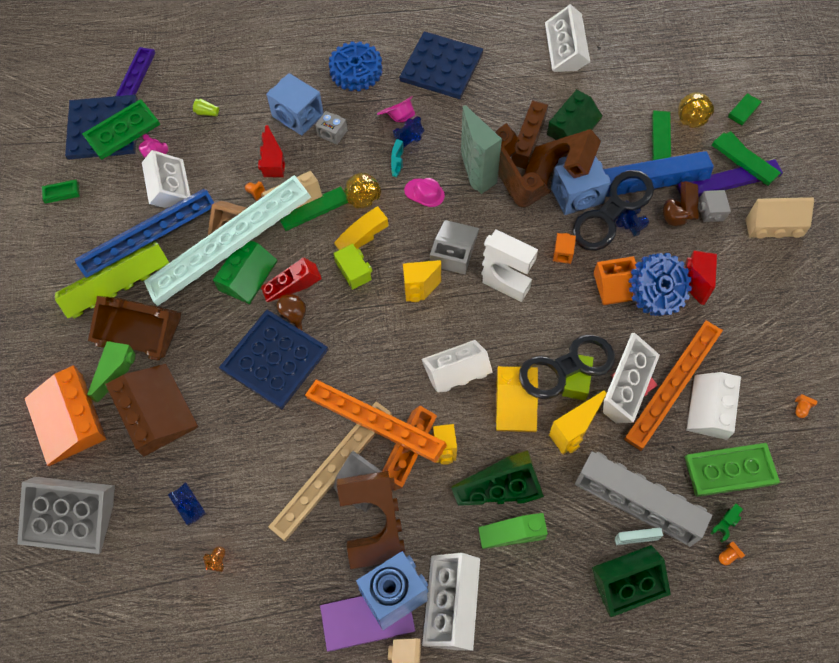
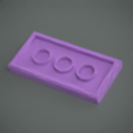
[320,591,415,652]

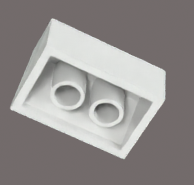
[142,150,190,208]
[422,340,493,392]
[686,372,741,440]

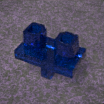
[393,116,425,148]
[616,200,649,237]
[168,483,207,526]

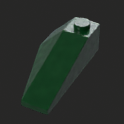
[451,450,544,506]

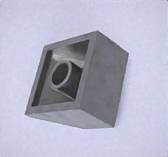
[334,451,382,512]

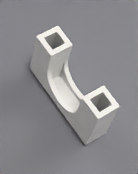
[481,230,538,302]

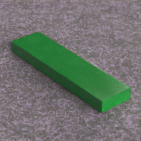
[652,110,671,161]
[711,132,781,186]
[279,186,349,231]

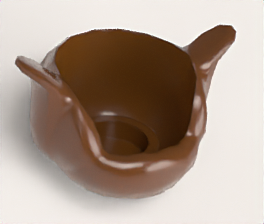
[663,199,693,227]
[276,294,306,331]

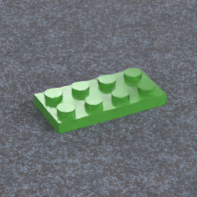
[684,443,780,497]

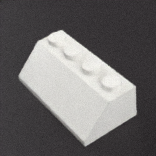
[545,4,590,72]
[603,333,660,424]
[422,553,480,651]

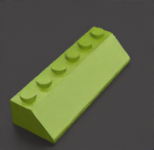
[55,240,169,318]

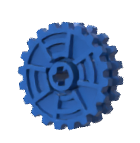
[329,41,382,91]
[629,253,692,316]

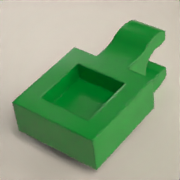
[711,504,743,542]

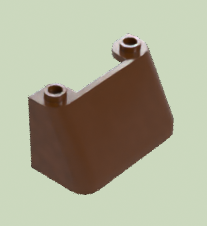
[496,123,551,208]
[88,296,182,360]

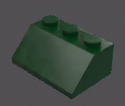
[547,89,602,140]
[592,545,671,617]

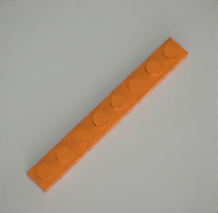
[624,320,723,451]
[305,380,447,463]

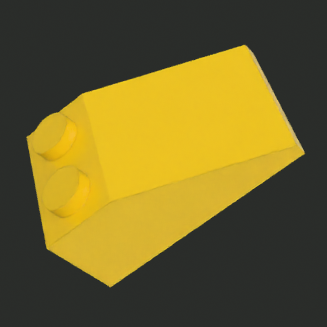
[496,366,538,432]
[549,391,607,454]

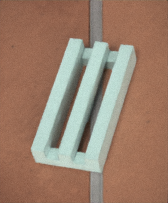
[615,528,663,546]

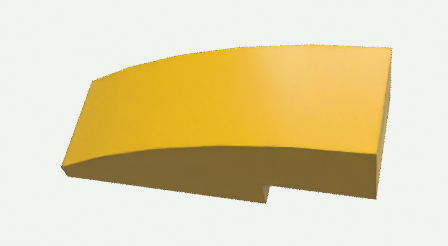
[334,206,388,250]

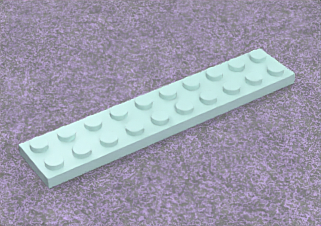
[144,175,311,306]

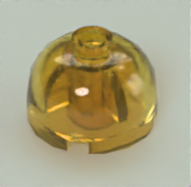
[678,92,714,128]
[345,173,381,208]

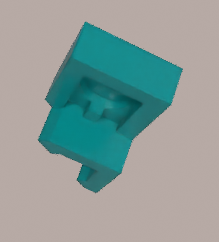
[391,139,404,178]

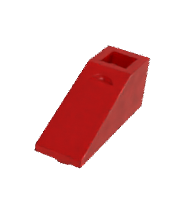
[258,125,285,178]
[261,257,322,302]

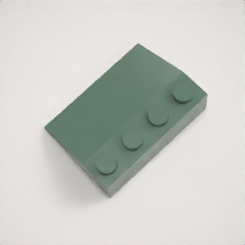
[461,105,502,194]

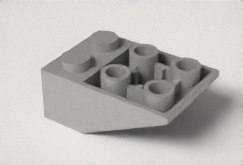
[430,220,479,274]

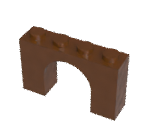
[524,129,601,184]
[337,471,405,569]

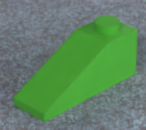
[87,341,135,402]
[478,513,548,549]

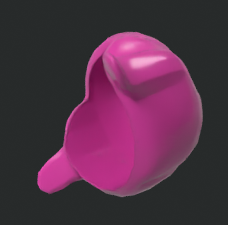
[138,134,168,158]

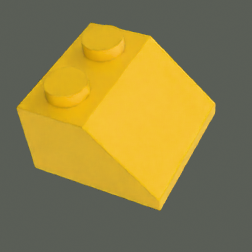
[403,260,441,302]

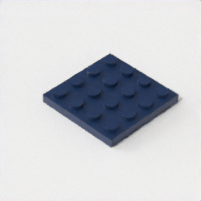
[399,31,483,99]
[65,95,138,160]
[219,310,328,410]

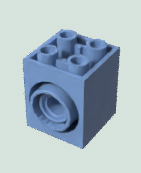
[266,73,324,136]
[551,156,610,215]
[356,551,429,630]

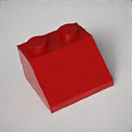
[684,251,717,305]

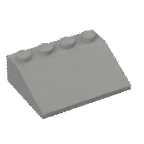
[18,477,115,554]

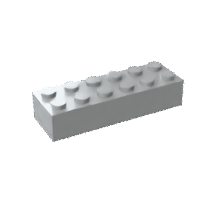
[575,451,712,547]

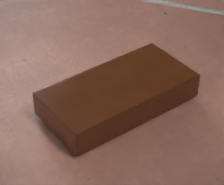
[681,181,699,220]

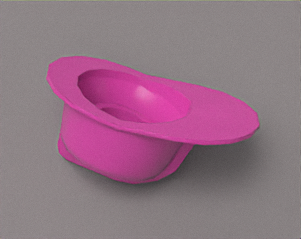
[377,96,415,122]
[404,178,445,207]

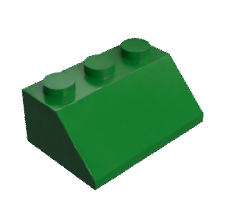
[213,240,278,305]

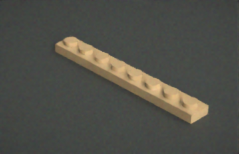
[268,402,392,542]

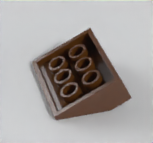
[105,364,199,457]

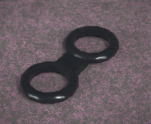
[572,170,654,251]
[519,334,615,400]

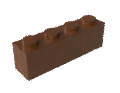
[511,100,548,169]

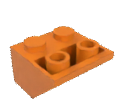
[593,256,636,305]

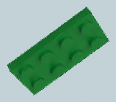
[82,99,160,160]

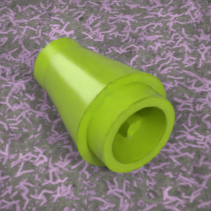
[193,98,219,117]

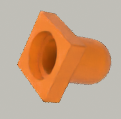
[245,181,266,201]
[795,394,818,418]
[719,541,745,565]

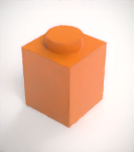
[553,233,576,264]

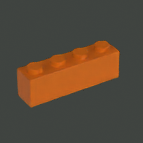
[382,406,437,491]

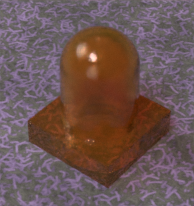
[203,546,226,572]

